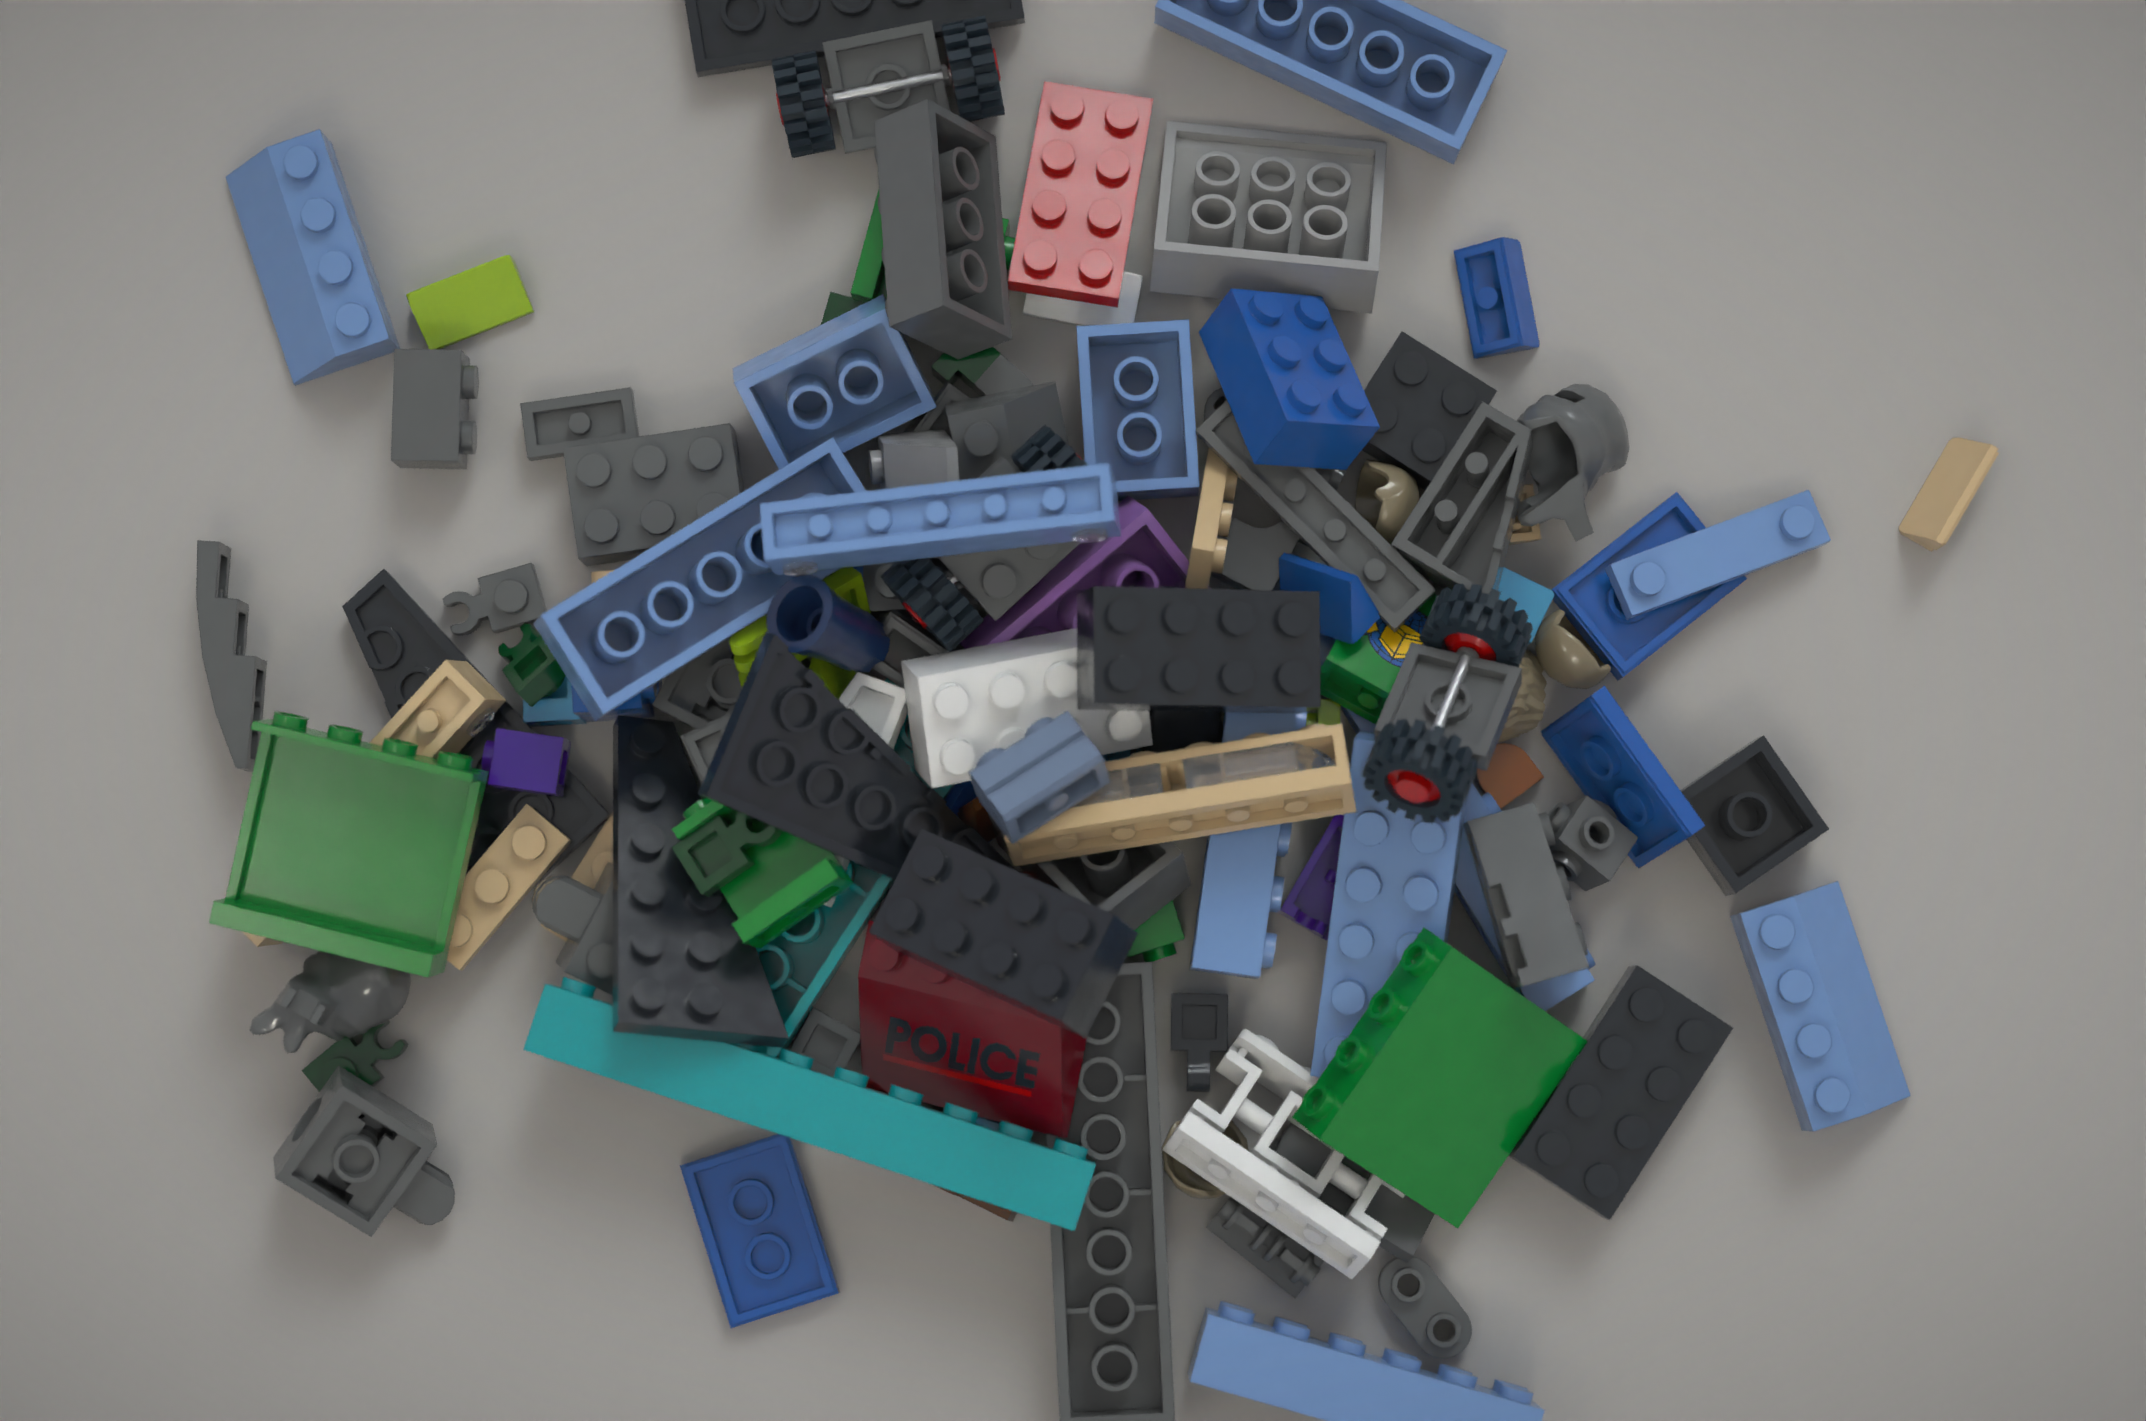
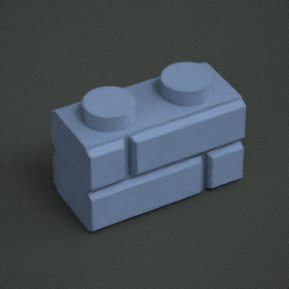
[969,711,1110,844]

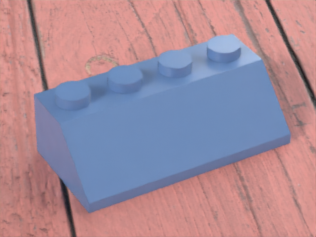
[226,129,400,385]
[1730,881,1911,1132]

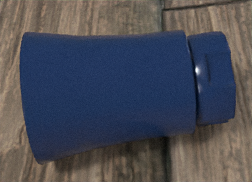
[767,575,890,673]

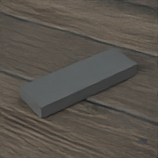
[1274,1123,1435,1263]

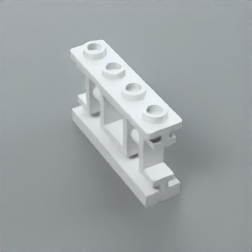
[1162,1029,1405,1279]

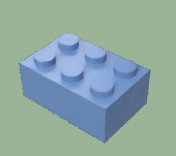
[732,295,937,469]
[1076,319,1200,501]

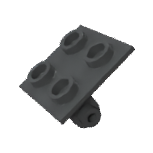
[1206,1138,1324,1298]

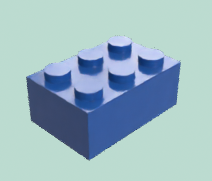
[1199,288,1380,470]

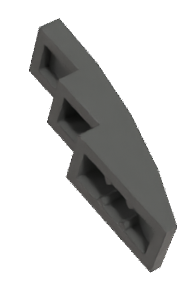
[196,540,267,772]

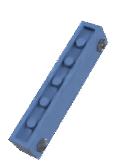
[760,463,1121,576]

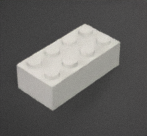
[901,628,1153,788]

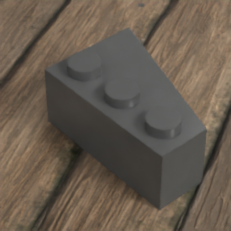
[1391,401,1533,594]
[1463,802,1589,988]

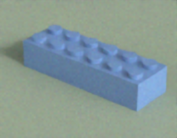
[1154,0,1507,164]
[533,437,866,721]
[1189,712,1307,979]
[1310,731,1467,1077]
[1187,1301,1545,1421]

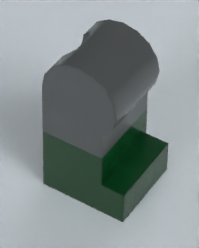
[931,347,1033,396]

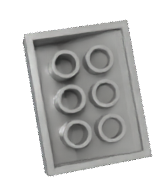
[1150,121,1387,314]

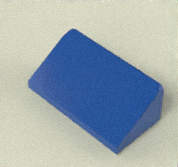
[1454,237,1539,359]
[1279,552,1380,644]

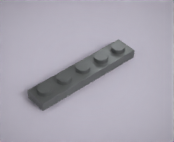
[1196,400,1436,633]

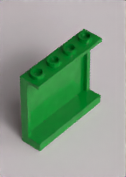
[209,711,488,978]
[1292,927,1587,1228]

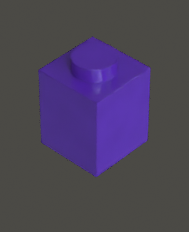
[482,728,571,797]

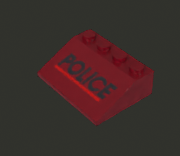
[858,920,1087,1138]

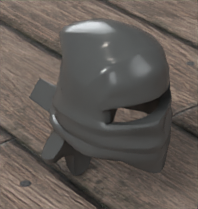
[1516,384,1630,542]
[250,951,411,1053]

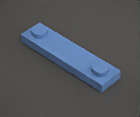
[1605,490,1831,620]

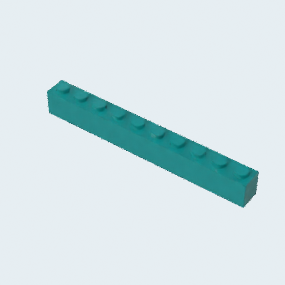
[523,977,1096,1231]

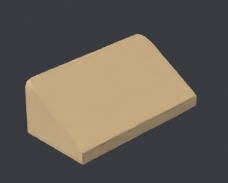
[1898,437,1999,552]

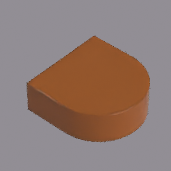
[1475,743,1544,809]

